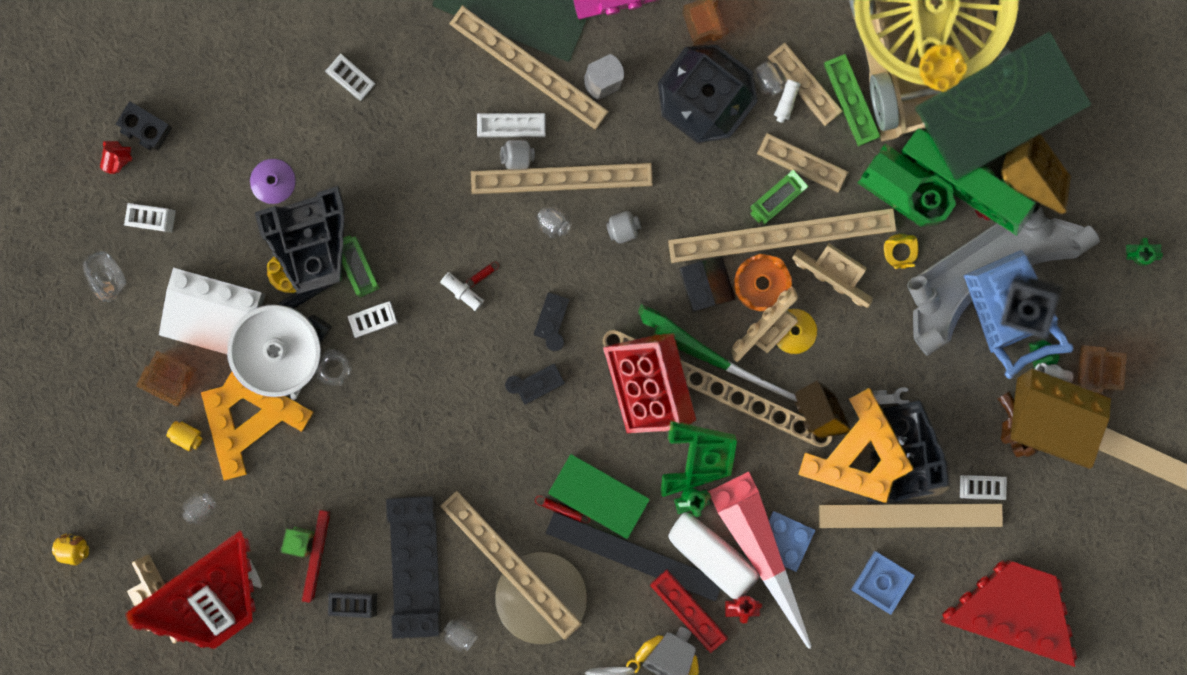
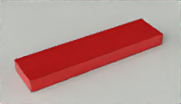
[302,510,331,603]
[650,569,728,653]

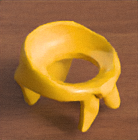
[884,233,918,269]

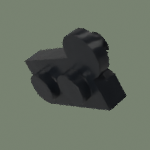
[533,292,570,351]
[505,364,565,405]

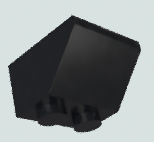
[679,257,736,313]
[1000,273,1064,339]

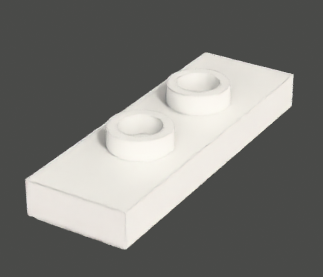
[477,113,545,137]

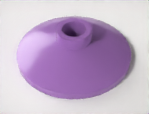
[250,159,295,204]

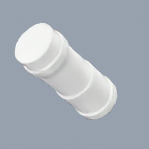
[774,79,801,123]

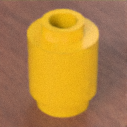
[166,421,203,452]

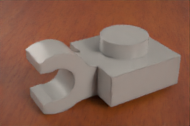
[873,387,909,405]

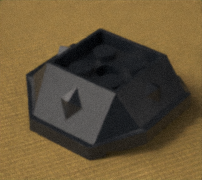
[658,44,758,144]

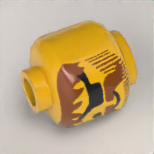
[52,533,89,566]

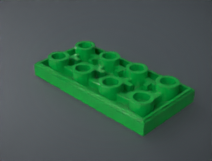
[548,454,650,539]

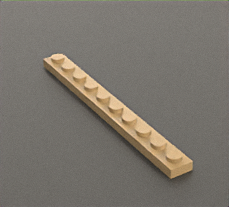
[668,209,896,264]

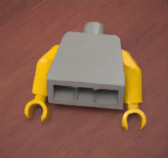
[626,627,699,675]

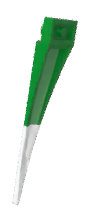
[638,304,797,402]

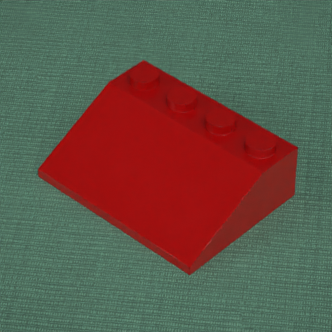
[603,333,696,433]

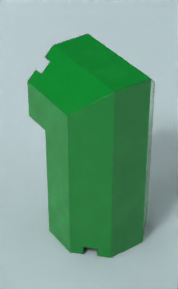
[857,143,956,227]

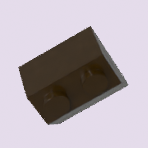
[794,380,851,438]

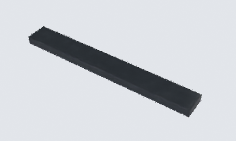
[545,512,721,601]

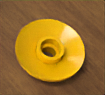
[776,309,817,354]

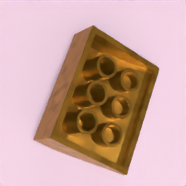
[1002,130,1071,214]
[1010,368,1111,469]

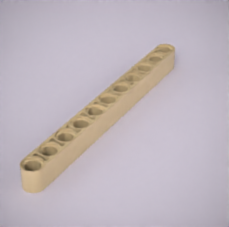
[603,330,832,447]

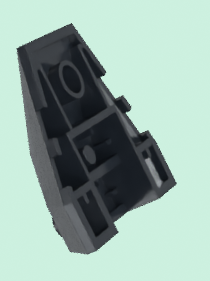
[255,186,345,294]
[867,400,950,503]

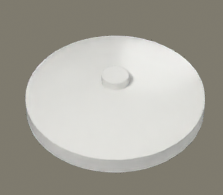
[227,305,321,397]

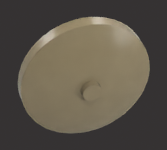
[495,552,587,644]

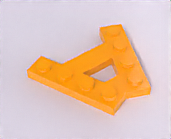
[201,371,314,480]
[798,388,914,503]

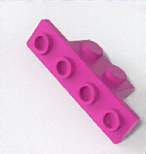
[573,0,658,19]

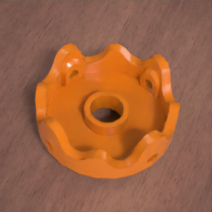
[734,254,792,312]

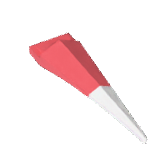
[708,471,811,649]

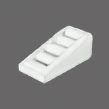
[325,54,375,101]
[124,203,176,233]
[348,301,398,338]
[960,475,1007,500]
[188,586,235,636]

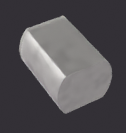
[584,54,624,101]

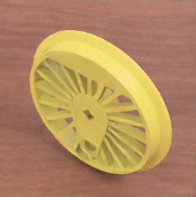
[854,0,1018,85]

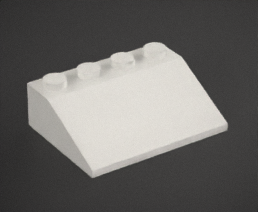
[159,268,265,354]

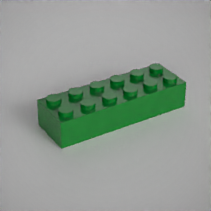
[902,128,1035,236]

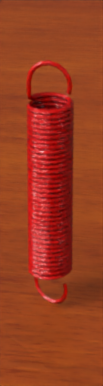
[535,496,590,524]

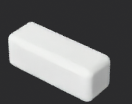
[668,512,760,599]

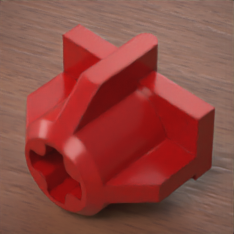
[100,141,132,174]
[725,595,762,623]

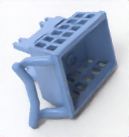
[963,250,1074,379]

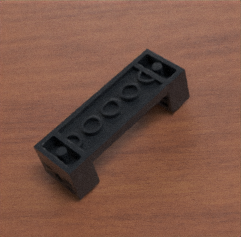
[386,496,441,639]

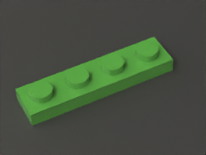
[824,54,880,147]

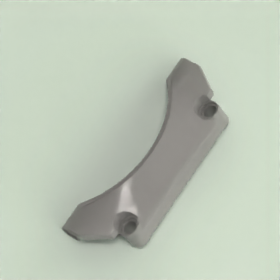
[907,201,1100,356]

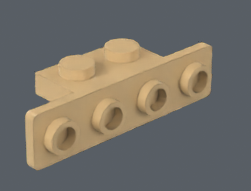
[792,243,873,308]
[732,286,798,362]
[127,554,179,644]

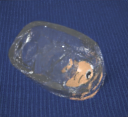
[82,251,127,302]

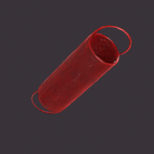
[466,262,499,287]

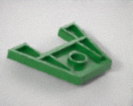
[661,421,737,497]

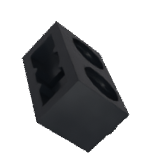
[116,101,173,151]

